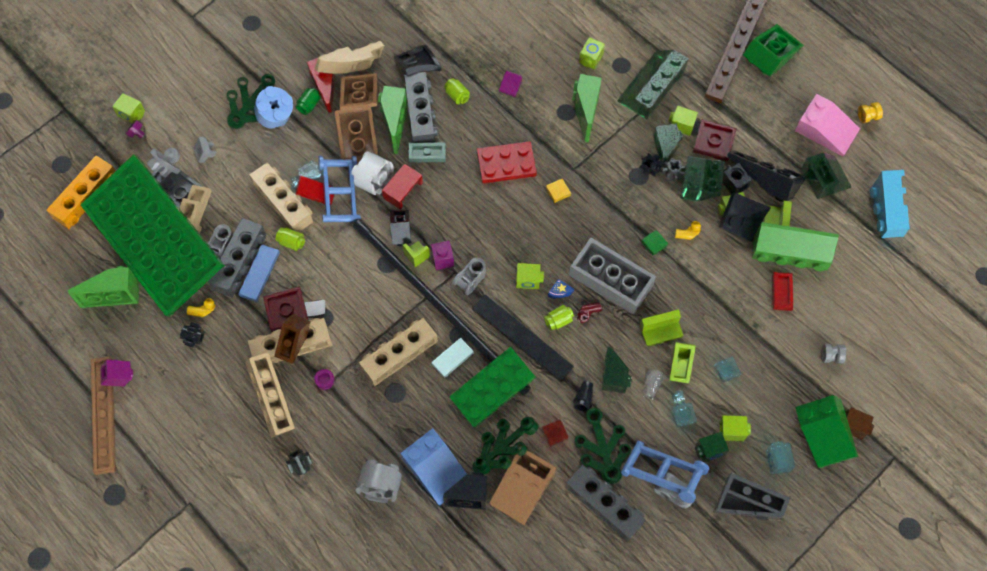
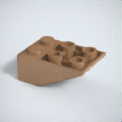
[489,448,556,525]

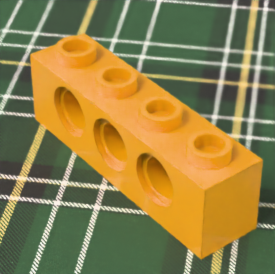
[46,155,116,229]

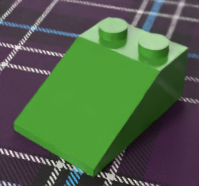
[572,74,602,143]
[378,86,408,154]
[68,266,139,308]

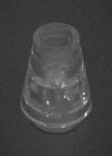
[642,368,664,399]

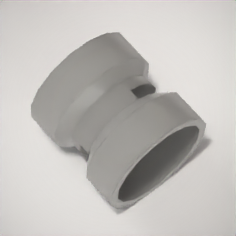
[821,344,846,364]

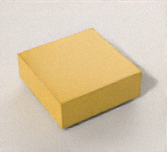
[546,178,571,203]

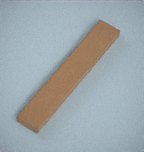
[91,356,116,475]

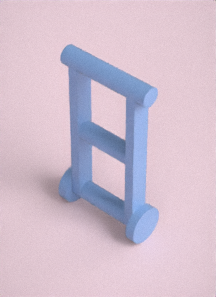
[318,156,361,222]
[621,441,709,503]

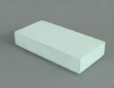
[431,338,474,378]

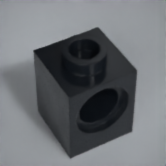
[721,163,752,193]

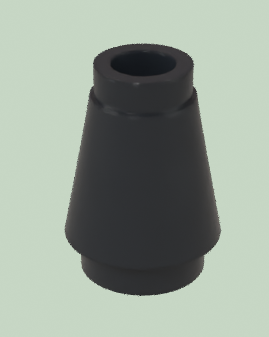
[573,381,594,412]

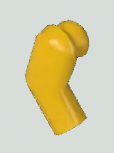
[675,221,701,240]
[187,298,216,317]

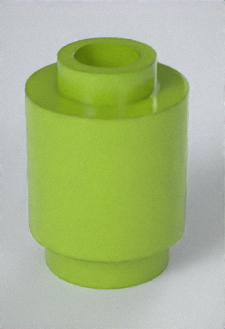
[444,78,470,104]
[275,227,305,251]
[544,305,574,331]

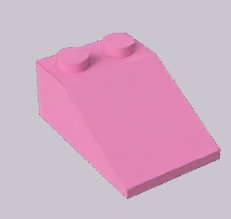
[795,94,860,157]

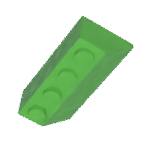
[752,222,839,271]

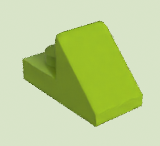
[669,342,696,383]

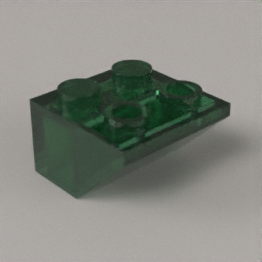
[801,152,851,199]
[680,156,725,201]

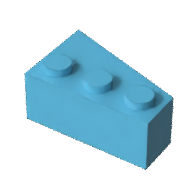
[870,170,910,238]

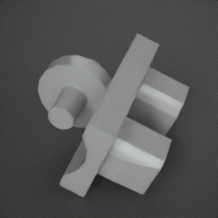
[147,148,181,178]

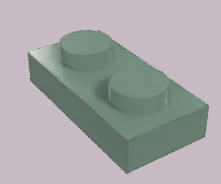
[409,143,446,162]

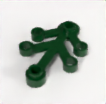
[226,74,275,129]
[574,408,631,484]
[472,417,539,475]

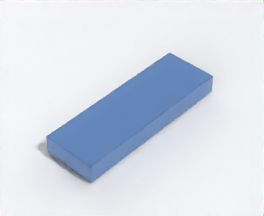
[239,244,280,302]

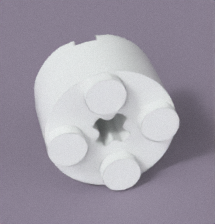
[352,151,394,195]

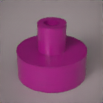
[125,120,145,139]

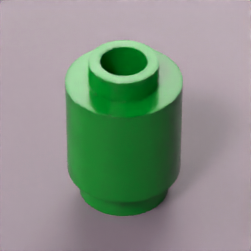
[295,88,321,115]

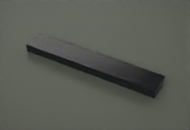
[473,294,574,382]

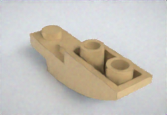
[315,41,384,74]
[179,185,212,234]

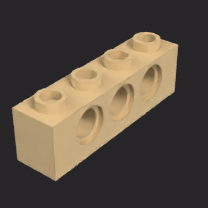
[249,162,313,232]
[248,318,333,364]
[359,318,438,387]
[245,352,295,438]

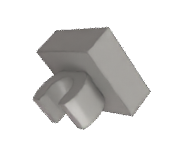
[193,137,216,163]

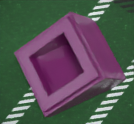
[499,71,522,97]

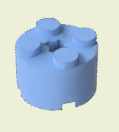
[254,86,293,129]

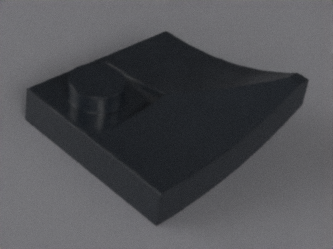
[393,44,442,75]
[718,192,771,242]

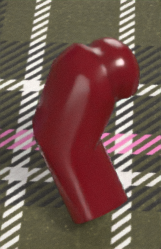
[577,302,602,323]

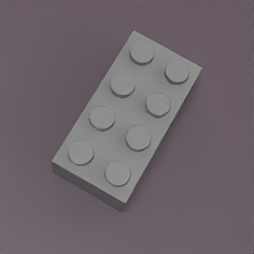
[569,238,657,315]

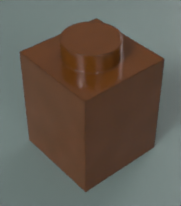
[846,407,874,440]

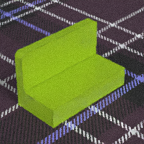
[764,201,792,227]
[640,309,683,346]

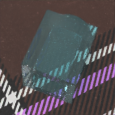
[765,441,796,474]

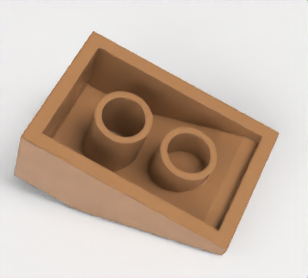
[340,73,380,110]
[335,107,378,164]

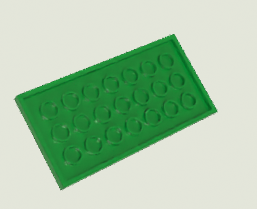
[80,154,225,317]

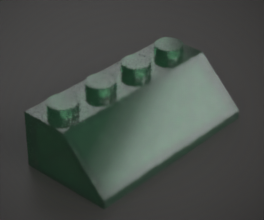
[617,50,688,119]

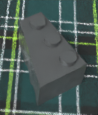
[713,473,790,519]

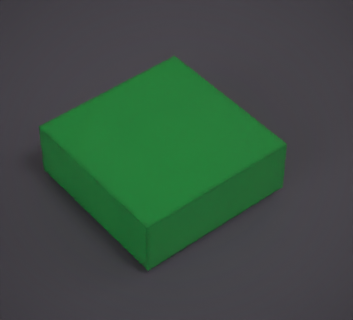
[641,230,668,256]

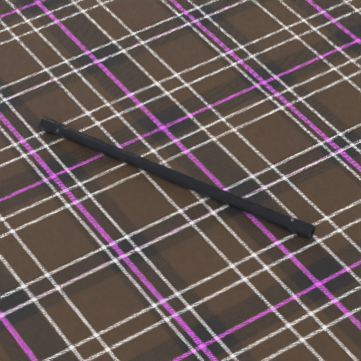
[353,219,531,396]

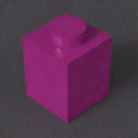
[431,240,454,270]
[100,360,133,387]

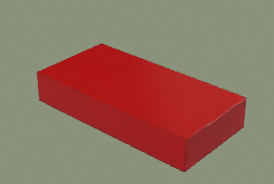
[295,176,334,205]
[772,272,793,311]

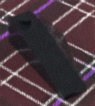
[727,151,807,202]

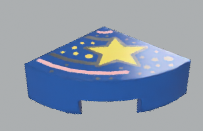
[548,279,574,299]

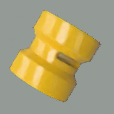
[858,102,883,123]

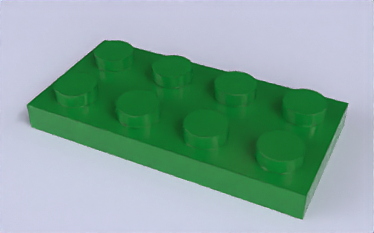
[449,347,536,428]

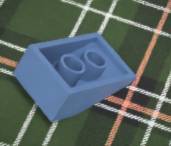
[400,428,467,506]

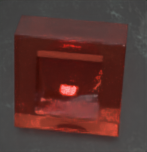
[542,419,569,447]

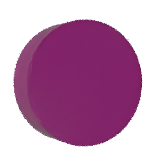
[314,369,335,390]

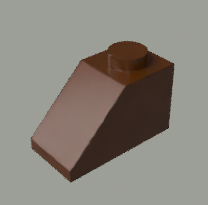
[274,314,311,364]

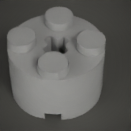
[356,459,402,503]

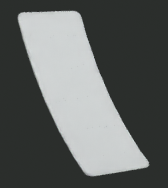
[305,300,325,316]

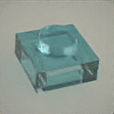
[714,356,741,383]

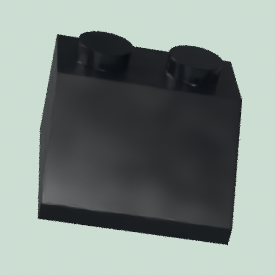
[443,472,487,510]

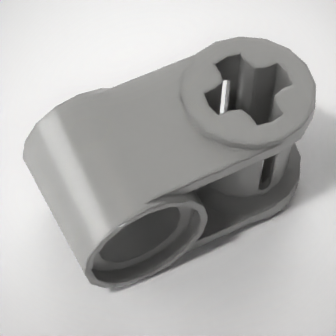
[207,224,233,259]
[452,258,486,295]
[654,472,695,508]

